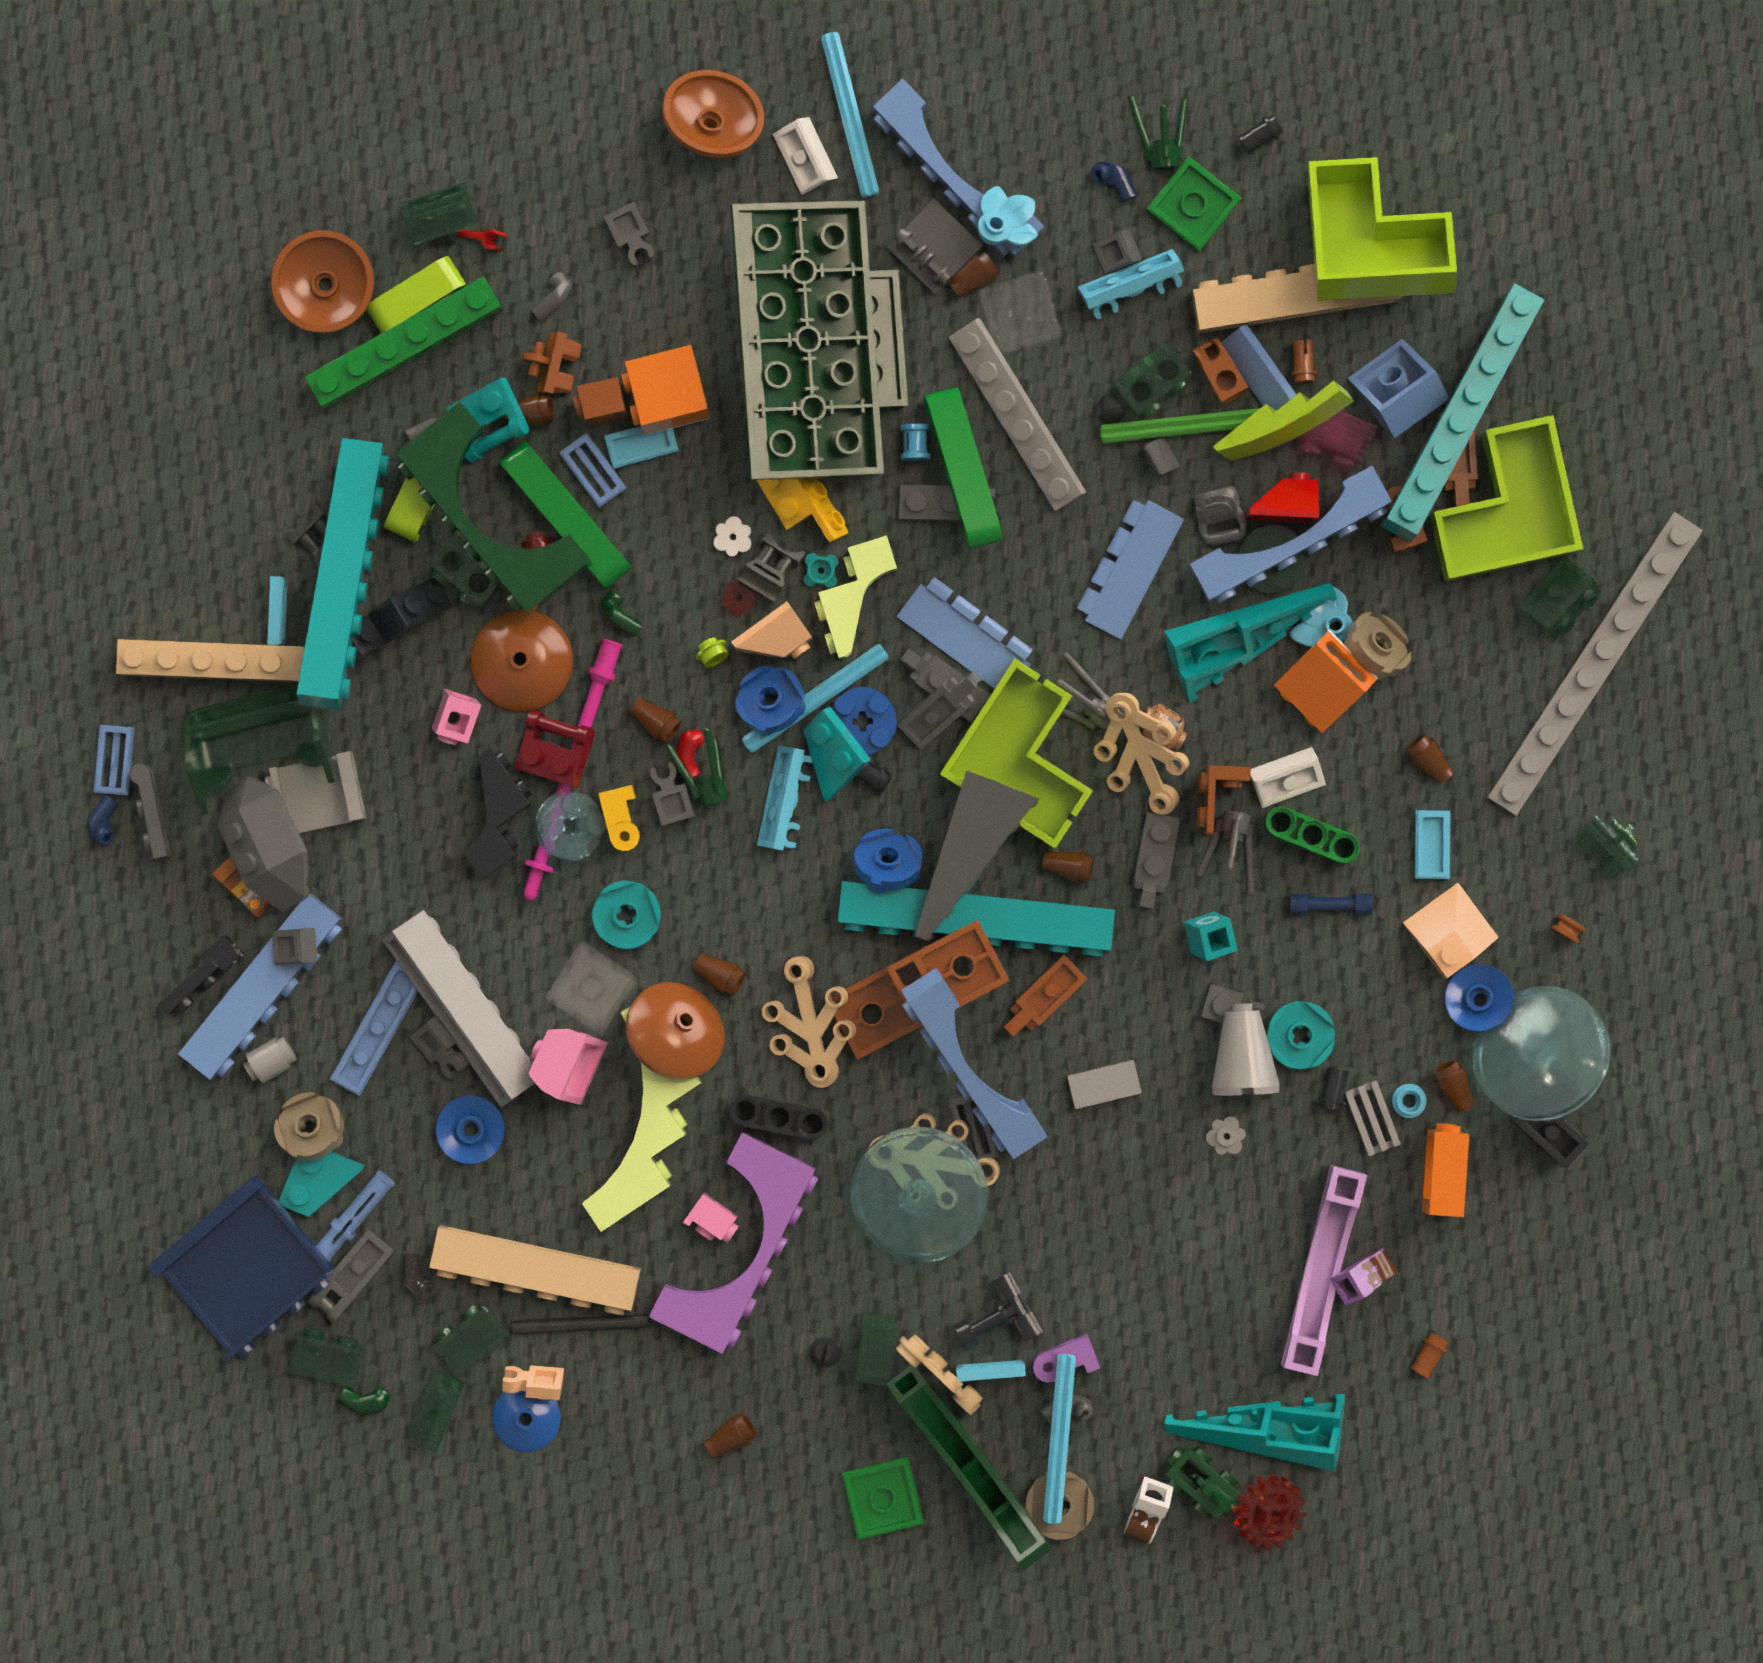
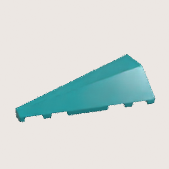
[1164,583,1337,703]
[1164,1394,1345,1472]

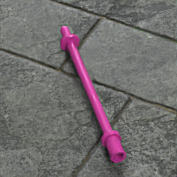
[523,638,623,901]

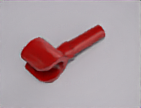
[458,228,508,252]

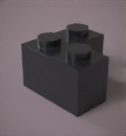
[1510,1070,1589,1169]

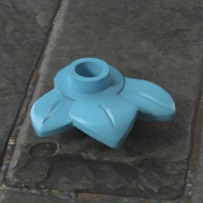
[977,186,1038,246]
[1290,586,1353,647]

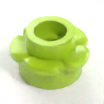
[696,637,729,668]

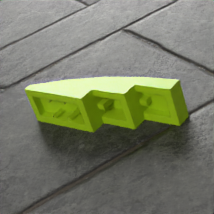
[1213,381,1354,461]

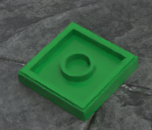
[1146,156,1242,252]
[842,1456,924,1540]

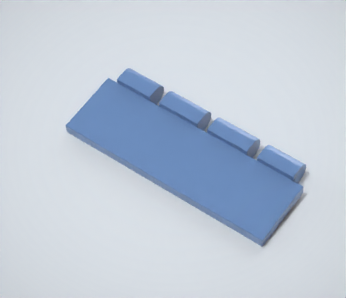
[1076,500,1184,640]
[896,577,1033,689]

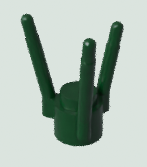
[1128,94,1188,169]
[665,727,729,806]

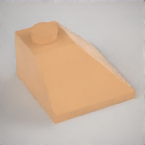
[732,602,812,659]
[1403,883,1498,978]

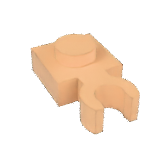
[502,1365,564,1400]

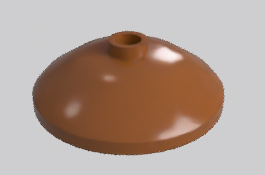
[662,70,764,158]
[271,230,375,333]
[471,610,573,712]
[626,982,725,1080]

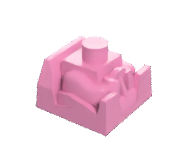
[528,1029,608,1105]

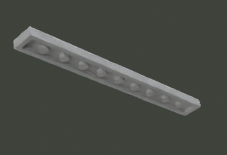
[1487,512,1703,816]

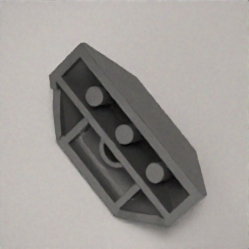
[217,776,309,912]

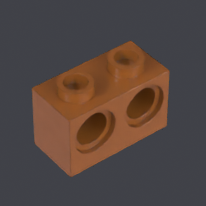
[573,377,629,427]

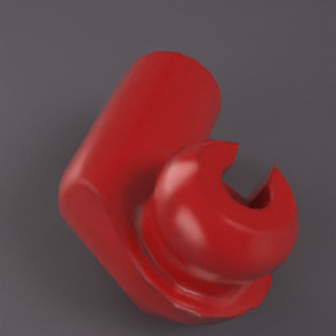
[675,729,704,778]

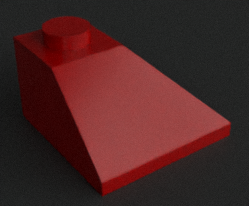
[1245,473,1319,524]

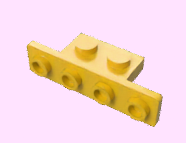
[757,479,849,542]

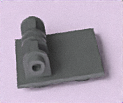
[887,199,983,295]

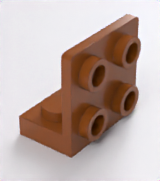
[1196,765,1251,835]

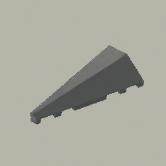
[915,771,1039,941]

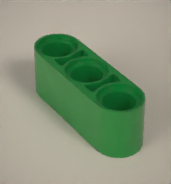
[1263,807,1360,864]

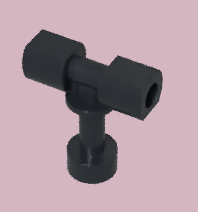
[954,1271,1043,1350]

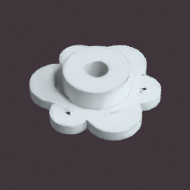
[714,517,751,556]

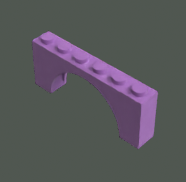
[649,1131,818,1354]

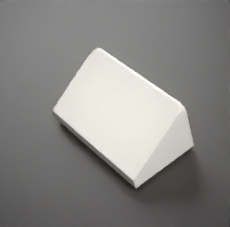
[772,117,838,195]
[1250,747,1326,808]

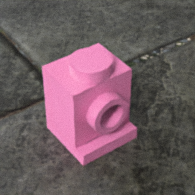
[432,689,481,745]
[683,1193,739,1243]

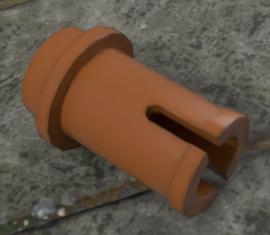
[1290,340,1318,384]
[1410,1332,1449,1379]

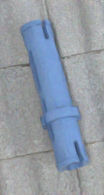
[315,1170,395,1262]

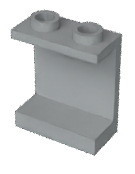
[265,751,367,833]

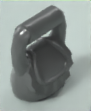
[1194,486,1247,547]

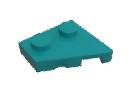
[803,707,871,802]
[279,1152,365,1217]

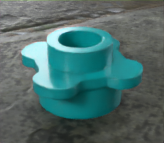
[804,553,839,588]

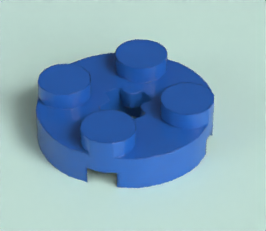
[735,665,806,735]
[832,687,897,755]
[853,828,922,893]

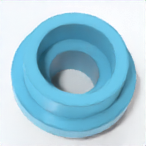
[1392,1084,1427,1118]

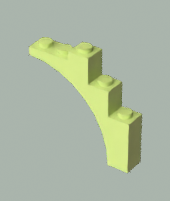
[582,1007,702,1232]

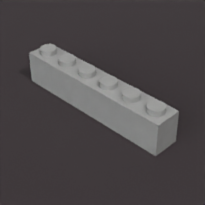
[382,910,535,1107]

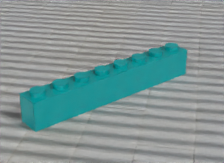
[1381,283,1544,543]
[297,438,390,711]
[838,881,1115,957]

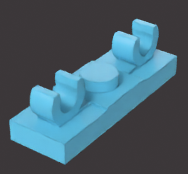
[1078,249,1184,319]
[757,745,813,851]

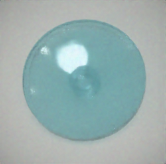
[1473,986,1610,1121]
[851,1127,988,1262]

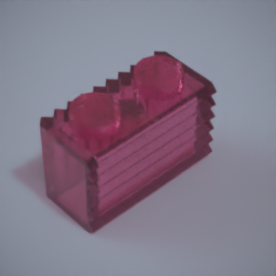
[1296,411,1377,469]

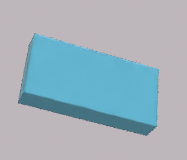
[604,426,679,469]
[267,576,288,646]
[1415,810,1450,879]
[956,1360,1026,1381]

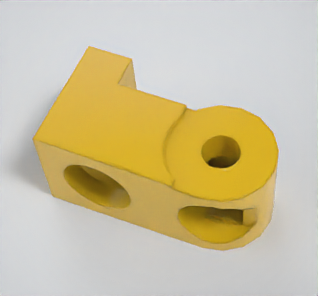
[598,785,641,851]

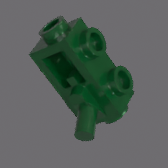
[1165,1445,1240,1520]

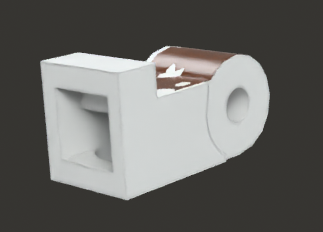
[1124,1477,1174,1544]

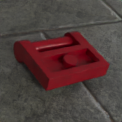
[514,710,595,788]

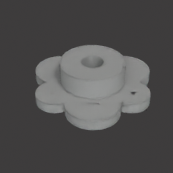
[1206,1117,1246,1155]

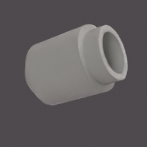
[243,1036,297,1083]

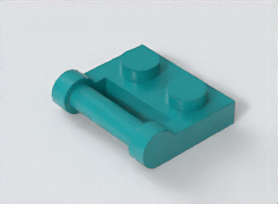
[446,377,529,463]

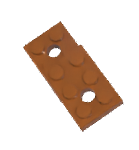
[832,920,1010,1060]

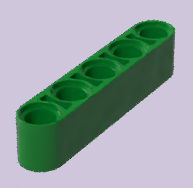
[924,386,1003,550]
[499,440,632,589]

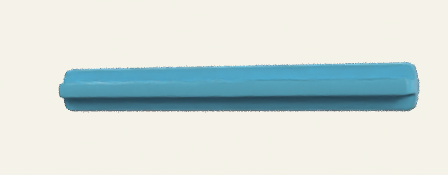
[821,32,879,198]
[742,644,888,753]
[1043,1354,1076,1524]

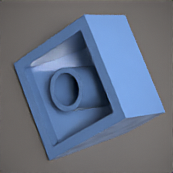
[1348,338,1450,438]

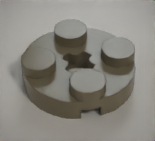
[1344,612,1411,680]
[274,1092,344,1162]
[1025,1470,1094,1540]

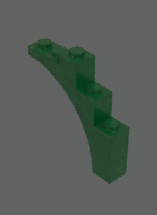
[886,1365,1052,1570]

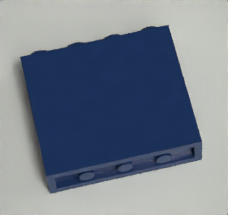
[147,1175,336,1362]

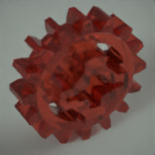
[1233,1474,1306,1550]

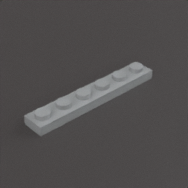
[949,318,1086,511]

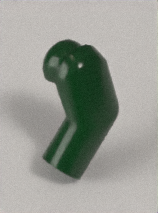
[600,590,642,637]
[337,1386,390,1416]

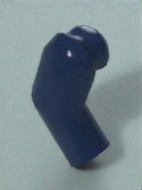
[1091,161,1137,202]
[88,794,119,846]

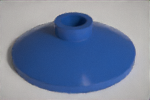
[1445,964,1514,1032]
[436,1095,505,1164]
[492,1391,561,1452]

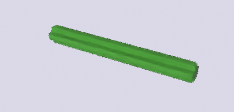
[1100,408,1260,444]

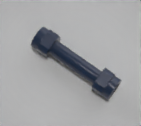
[1289,894,1373,914]

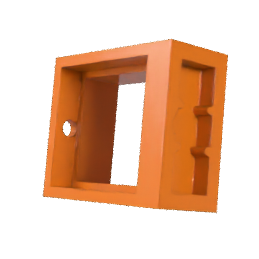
[1422,1123,1469,1217]

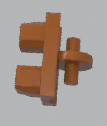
[522,331,582,394]

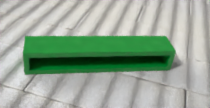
[305,276,504,411]

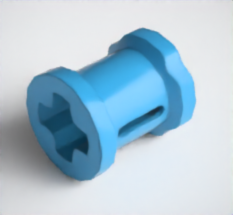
[900,424,931,461]

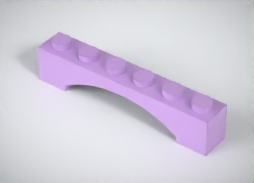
[1281,1165,1367,1376]

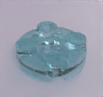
[536,792,606,861]

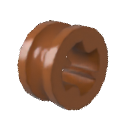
[1551,914,1586,944]

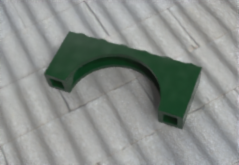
[396,401,592,616]

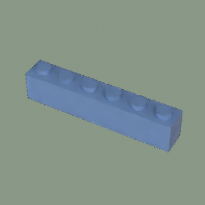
[178,894,343,1080]

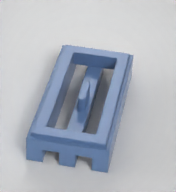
[559,433,627,508]
[94,725,135,796]

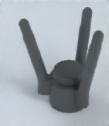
[1057,652,1111,731]
[1197,811,1254,895]

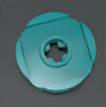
[592,881,661,949]
[1266,1001,1335,1069]

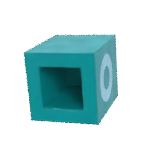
[1184,911,1238,961]

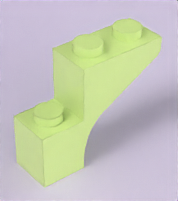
[814,536,897,659]

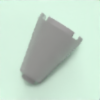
[1211,1003,1280,1096]

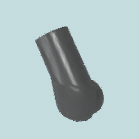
[532,272,572,321]

